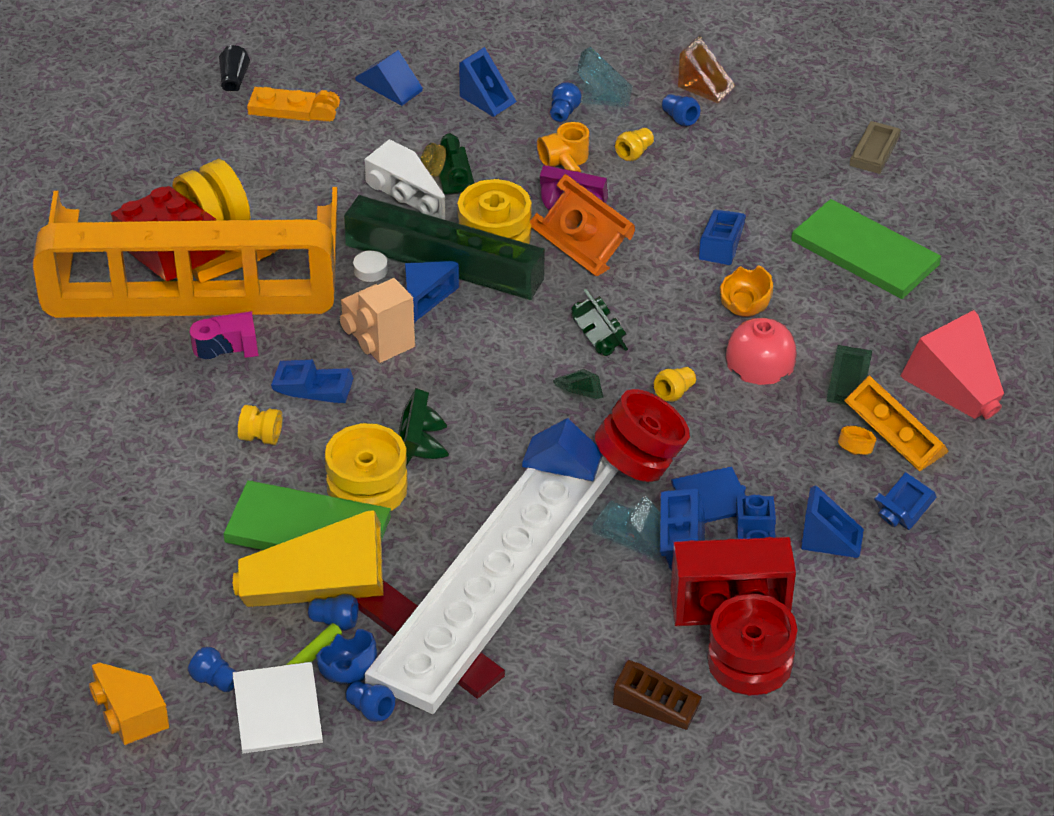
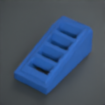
[699,210,746,265]

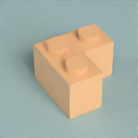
[340,278,415,363]

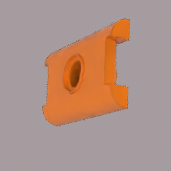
[530,174,635,276]

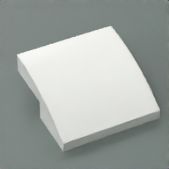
[233,662,323,754]

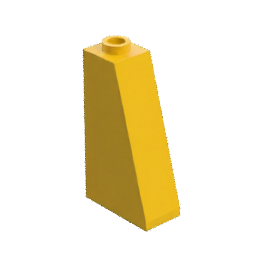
[233,511,383,607]

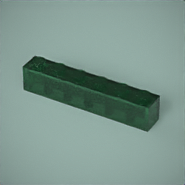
[344,195,545,300]

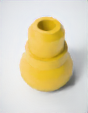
[615,128,654,161]
[654,367,696,402]

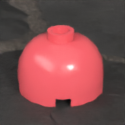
[726,318,797,385]

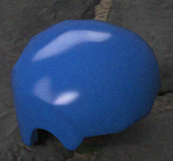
[316,629,377,684]

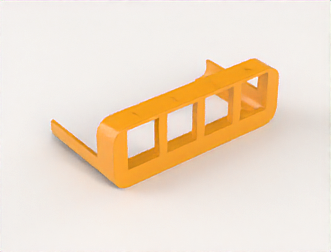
[33,187,338,318]

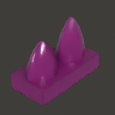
[540,165,608,210]

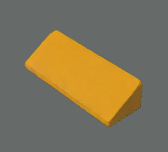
[844,375,949,472]

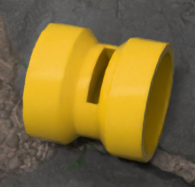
[238,405,283,445]

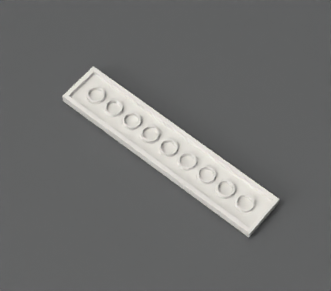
[365,456,618,714]

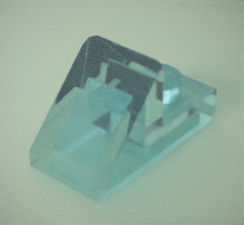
[577,47,632,107]
[593,496,662,561]

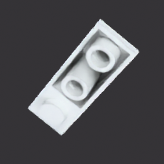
[364,139,445,222]

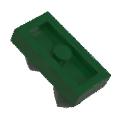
[398,388,449,465]

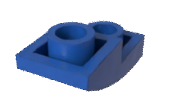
[736,495,776,539]

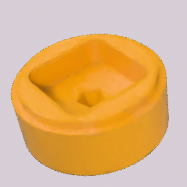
[838,426,876,455]

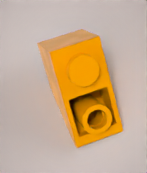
[89,663,169,745]

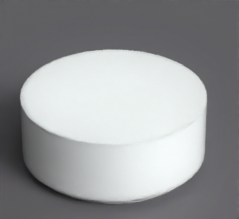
[353,251,388,282]

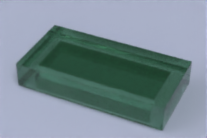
[827,345,872,405]

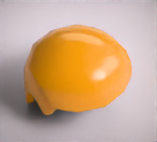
[720,265,773,317]

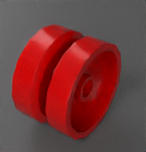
[595,389,690,482]
[707,593,798,696]

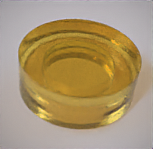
[421,142,446,177]

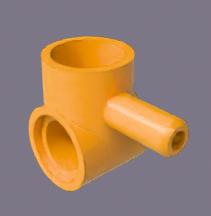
[537,122,589,173]

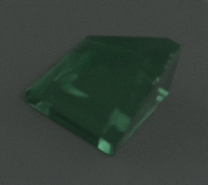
[553,369,603,399]

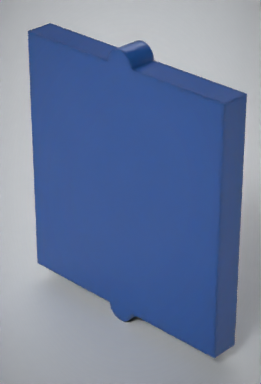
[671,466,746,523]

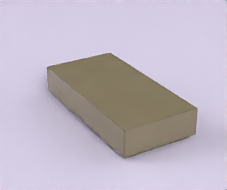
[850,121,901,174]

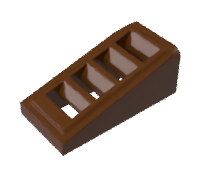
[613,660,702,730]

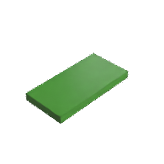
[791,199,941,299]
[224,480,391,550]

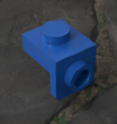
[874,472,937,530]

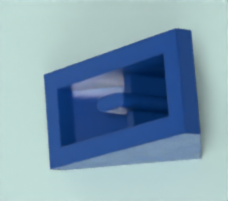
[459,47,517,117]
[355,50,423,106]
[405,261,459,323]
[522,418,603,481]
[801,485,864,558]

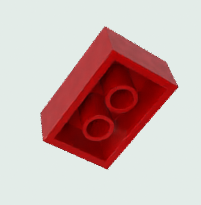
[111,186,226,282]
[670,537,796,626]

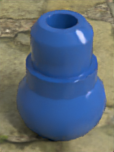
[550,82,582,122]
[662,94,701,126]
[308,594,359,631]
[188,647,237,692]
[346,681,395,722]

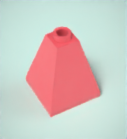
[900,310,1004,419]

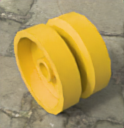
[172,159,251,221]
[457,179,532,261]
[325,423,408,511]

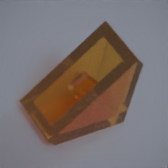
[678,35,735,103]

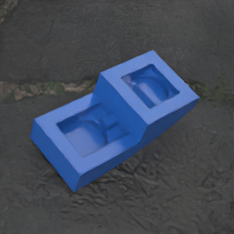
[271,359,354,403]

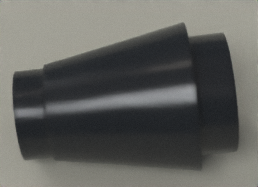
[219,45,250,91]

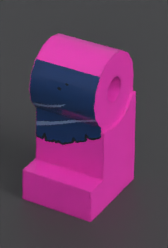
[189,311,259,359]

